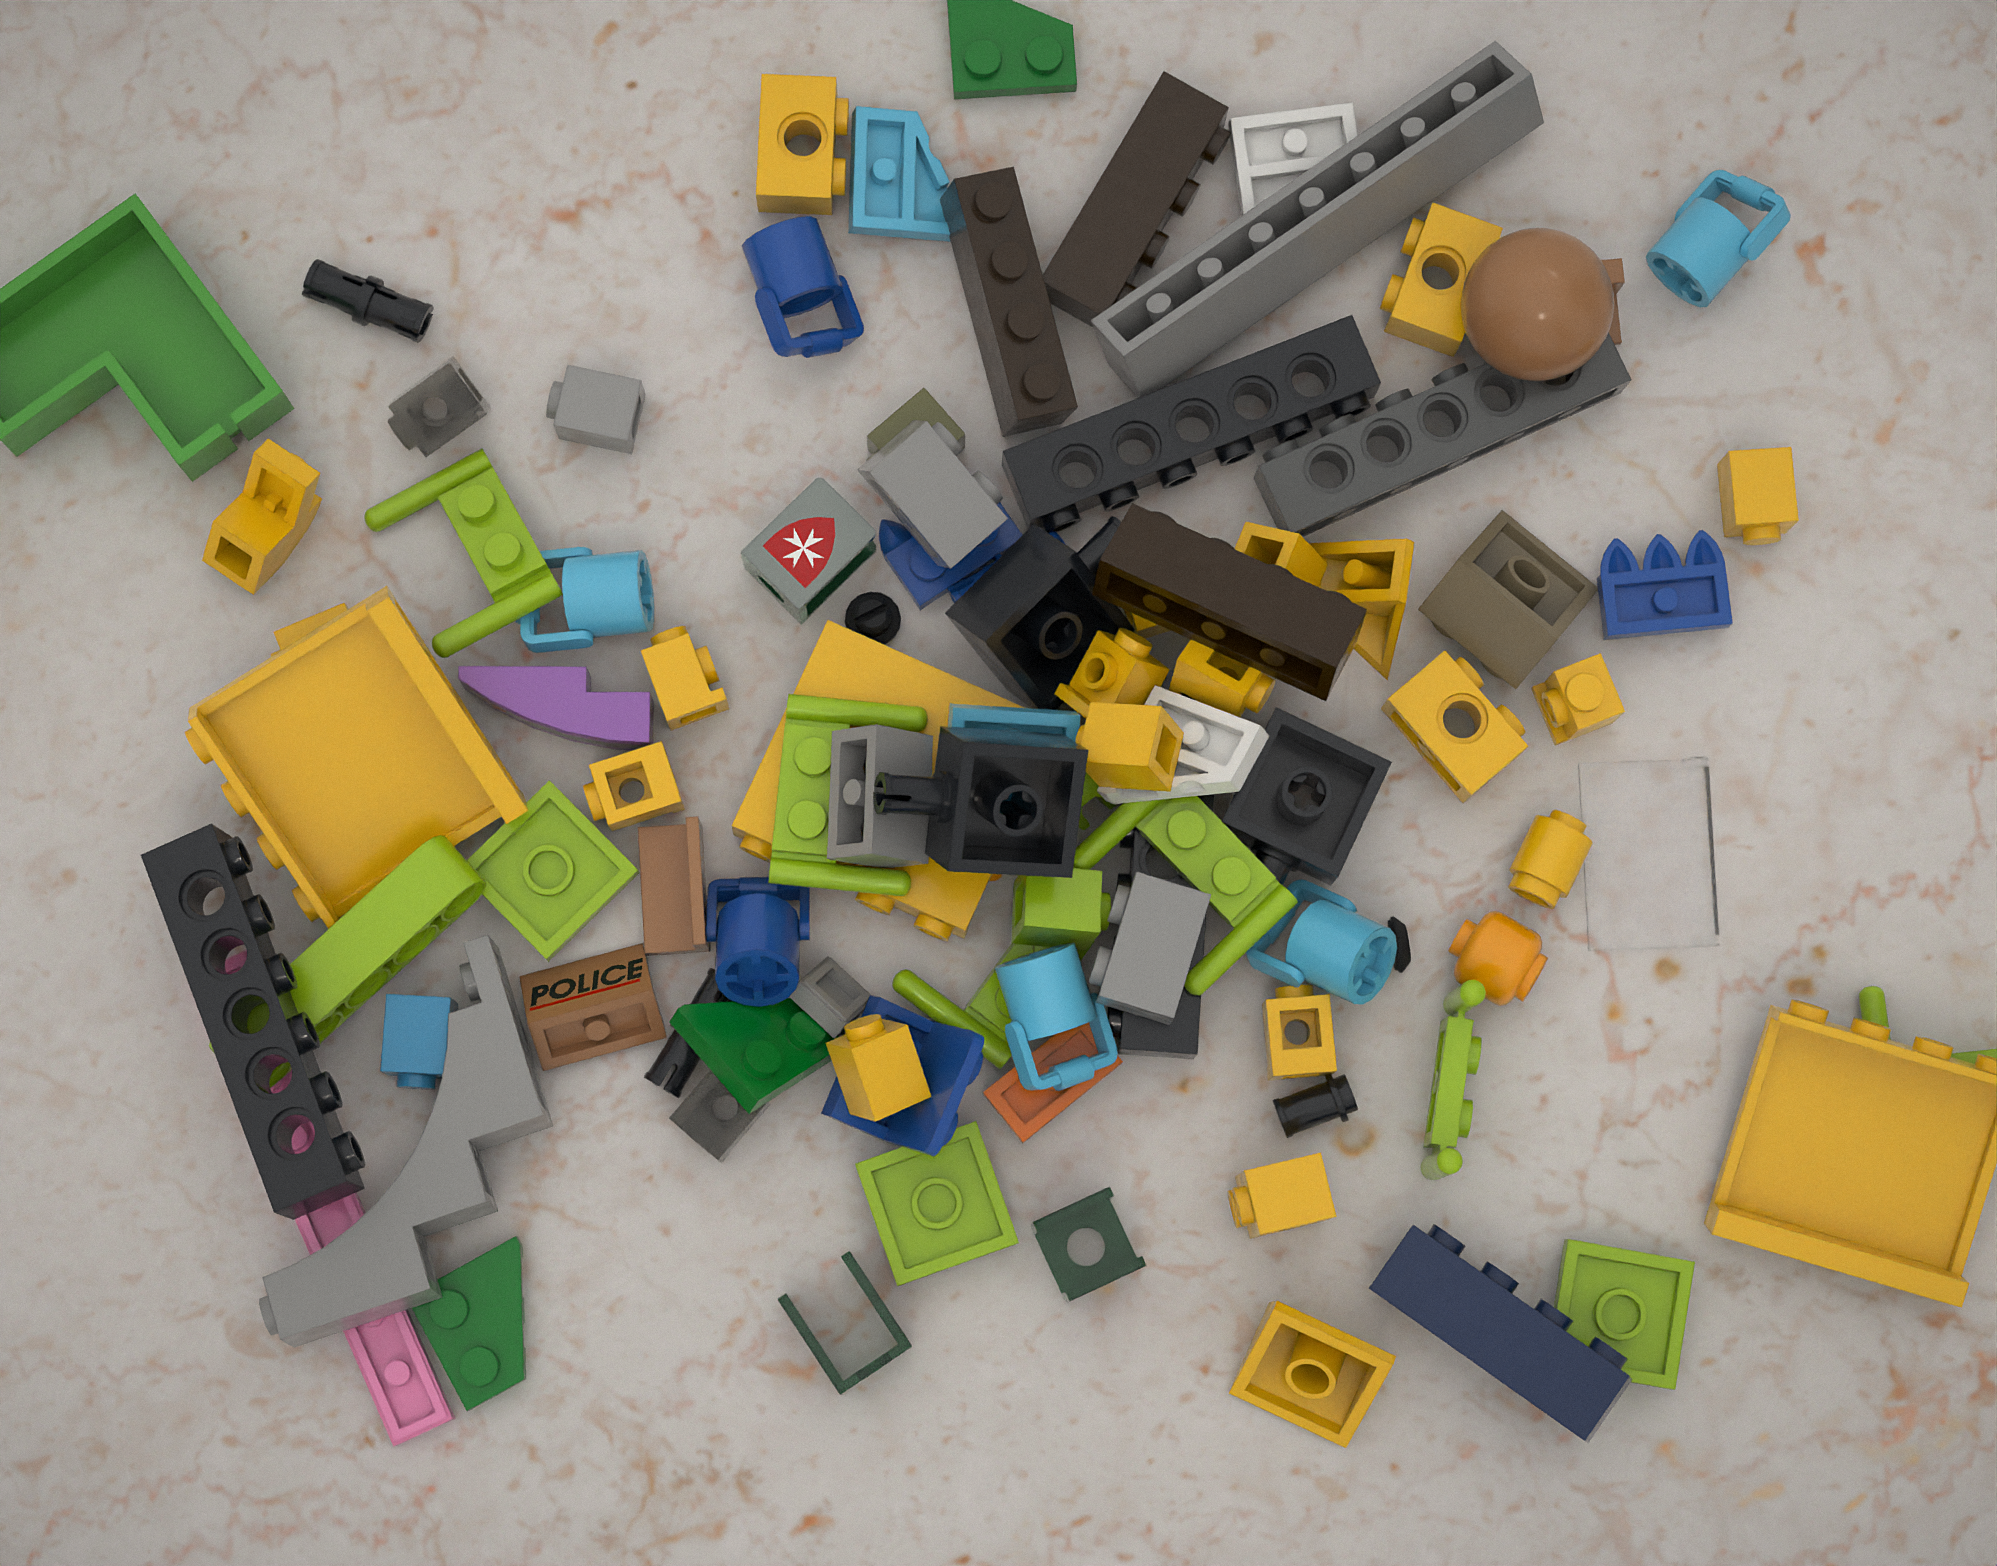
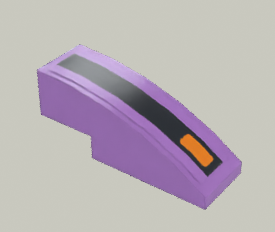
[458,666,654,751]

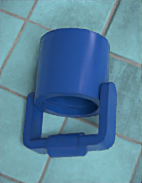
[742,216,864,358]
[706,877,810,1007]

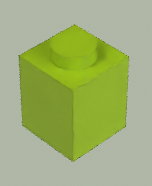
[1011,868,1111,950]

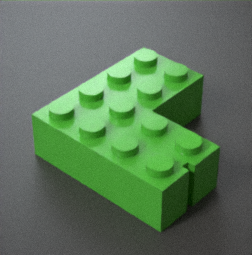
[0,193,295,482]

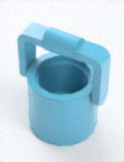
[1646,170,1791,308]
[515,547,654,653]
[1246,879,1397,1005]
[995,943,1118,1091]

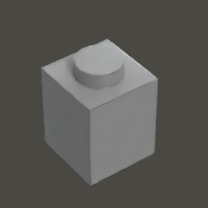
[546,365,646,454]

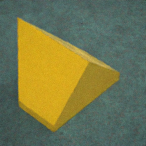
[1309,538,1414,681]

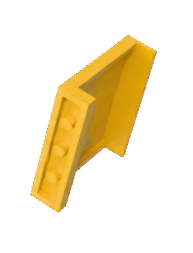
[185,586,528,929]
[731,620,1025,942]
[1704,999,1997,1308]

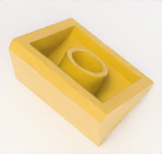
[1229,1301,1396,1448]

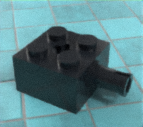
[945,516,1135,710]
[1222,707,1392,886]
[873,726,1088,878]

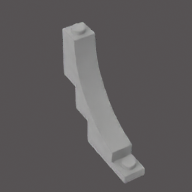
[259,935,553,1347]

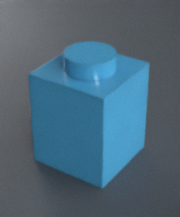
[380,994,458,1090]

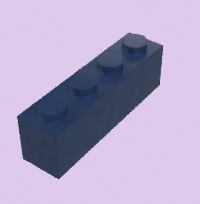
[1369,1224,1632,1443]

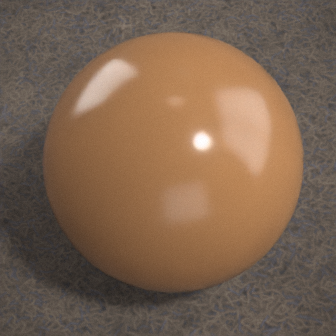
[1461,228,1614,381]

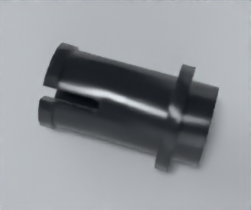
[1273,1074,1358,1138]

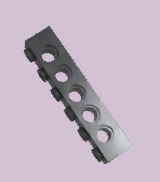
[1254,332,1632,537]

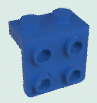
[821,995,984,1156]

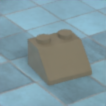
[1418,510,1598,689]

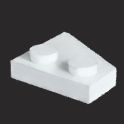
[1228,102,1357,216]
[1097,685,1269,804]

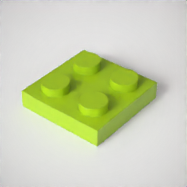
[467,780,640,962]
[855,1121,1019,1287]
[1554,1239,1695,1390]

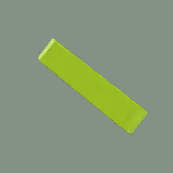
[209,835,486,1088]

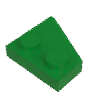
[947,0,1077,100]
[669,998,839,1114]
[412,1236,526,1411]

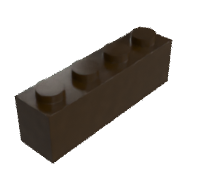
[1043,71,1231,327]
[940,166,1078,437]
[1092,503,1367,701]

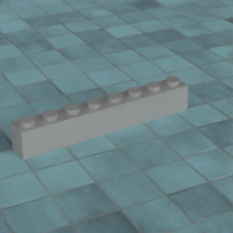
[1090,41,1544,398]

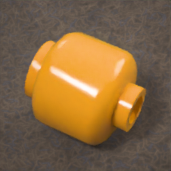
[1448,911,1548,1006]

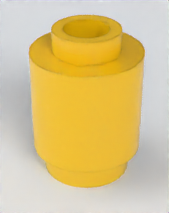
[1508,810,1593,909]

